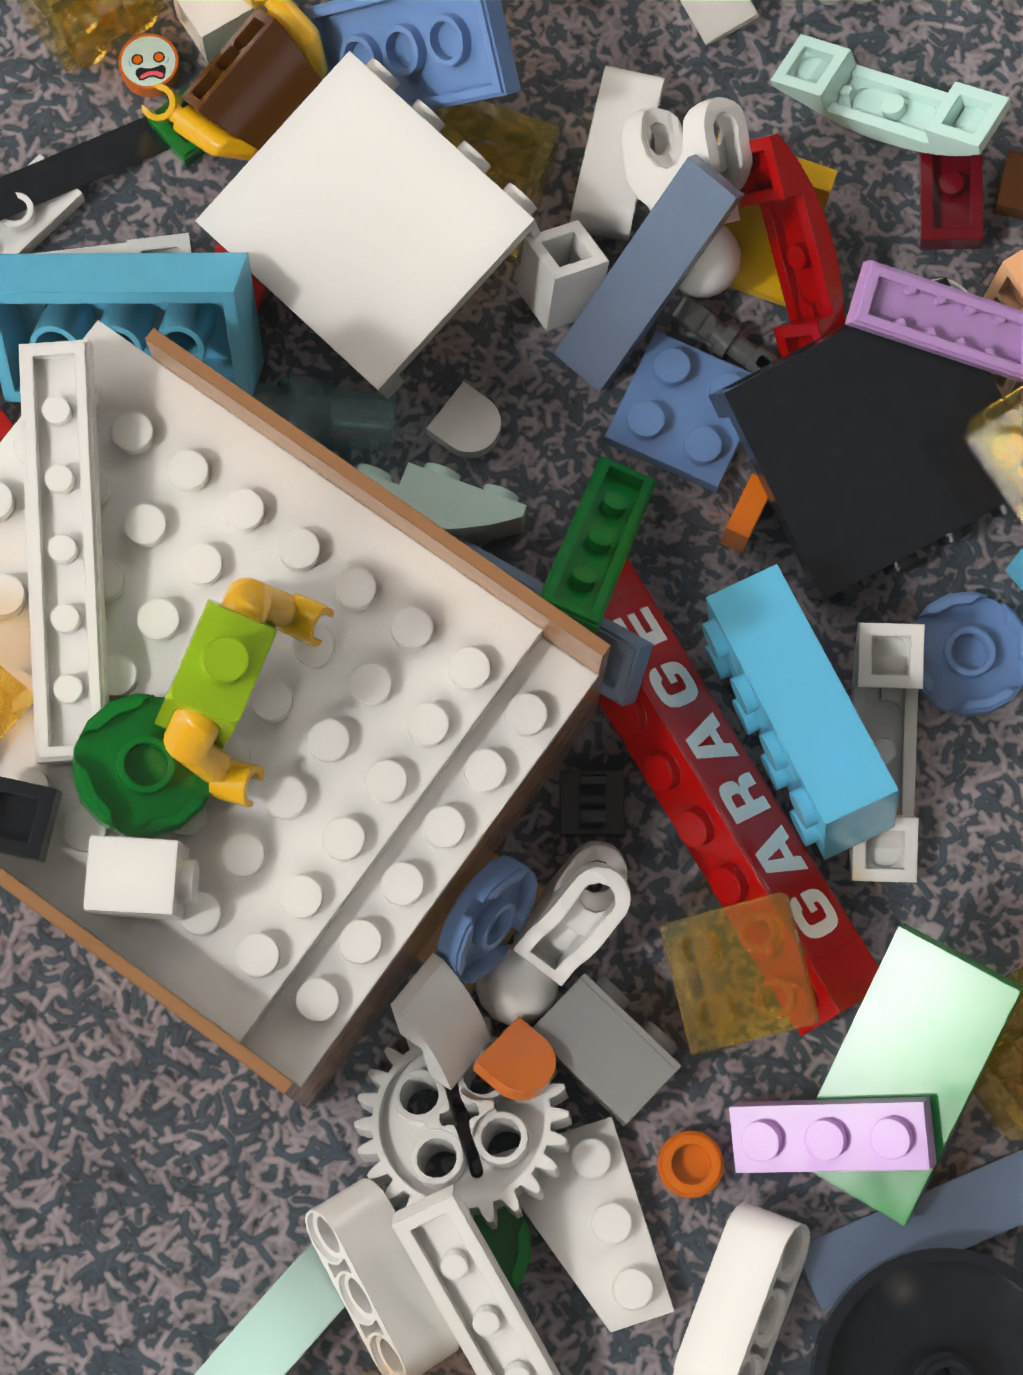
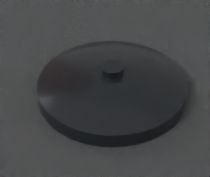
[810,1248,1023,1375]

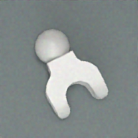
[621,97,753,298]
[475,840,631,1025]

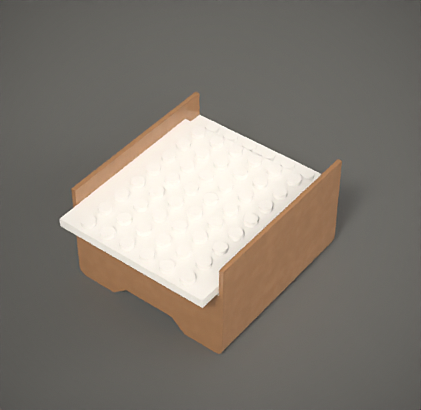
[0,320,611,1109]

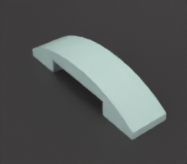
[770,34,1012,156]
[194,1243,345,1375]

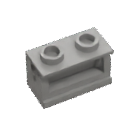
[533,973,681,1126]

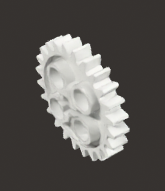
[354,1016,572,1230]

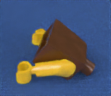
[141,0,329,161]

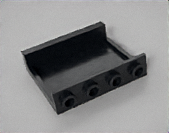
[708,277,1023,604]

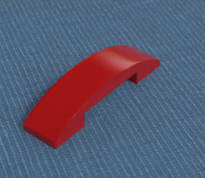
[740,133,845,357]

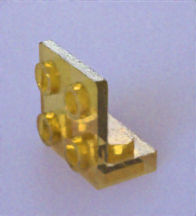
[659,893,819,1055]

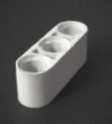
[570,66,665,242]
[305,1178,459,1375]
[673,1202,810,1375]

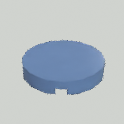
[913,591,1023,717]
[436,855,537,984]

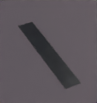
[0,116,170,221]

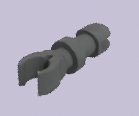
[671,295,779,373]

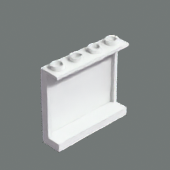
[195,51,541,399]

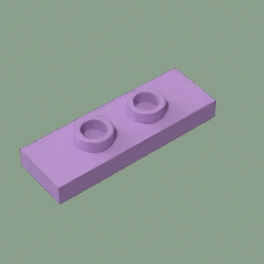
[845,260,1023,382]

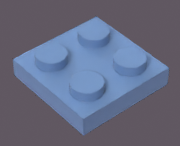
[603,331,751,493]

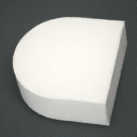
[426,381,501,458]

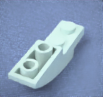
[357,462,527,543]

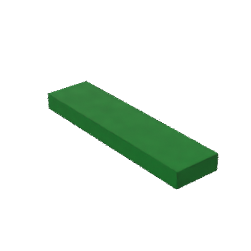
[540,456,657,635]

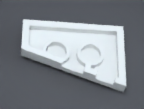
[492,1117,674,1332]

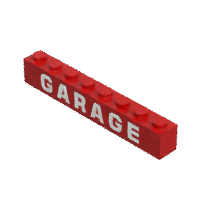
[599,558,879,1036]

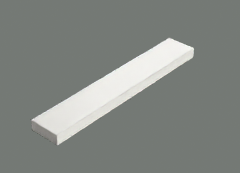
[19,339,109,765]

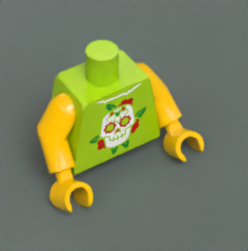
[154,578,334,808]

